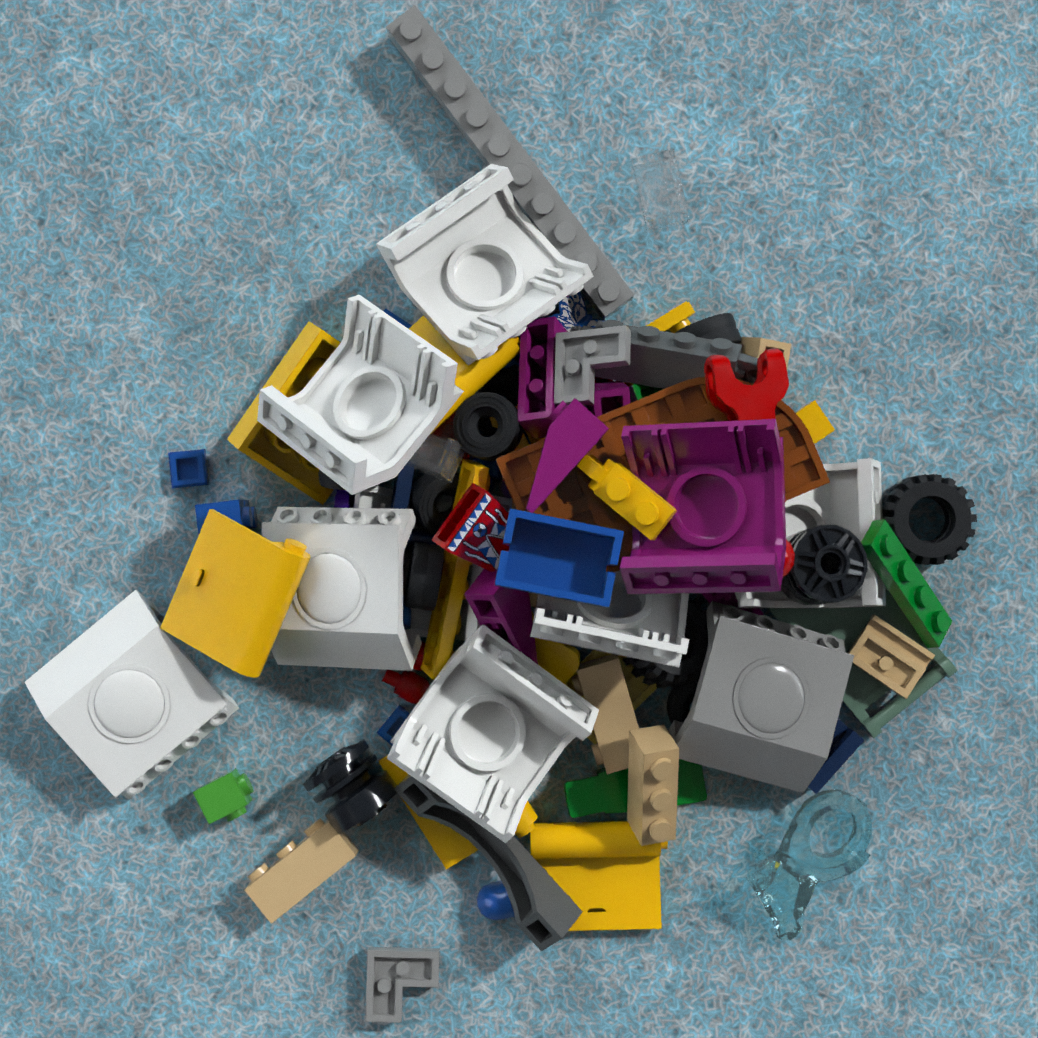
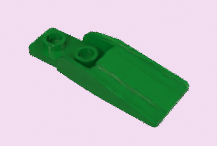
[564,759,707,818]

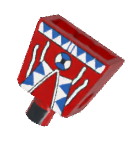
[432,482,510,572]

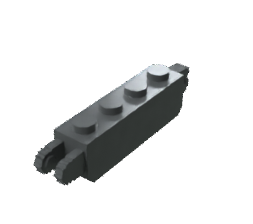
[570,320,758,389]

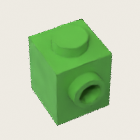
[193,768,254,824]

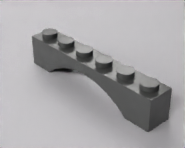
[394,774,583,951]

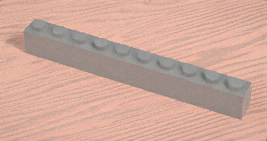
[386,5,634,320]

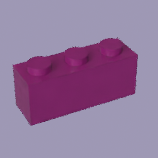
[518,316,568,439]

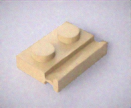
[847,615,935,699]

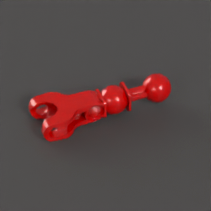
[704,348,795,578]

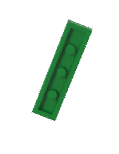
[861,519,952,648]

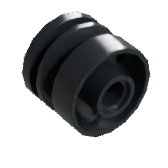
[781,525,868,605]
[303,739,397,834]

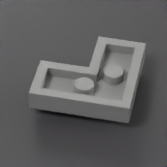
[554,325,631,406]
[365,947,440,1023]

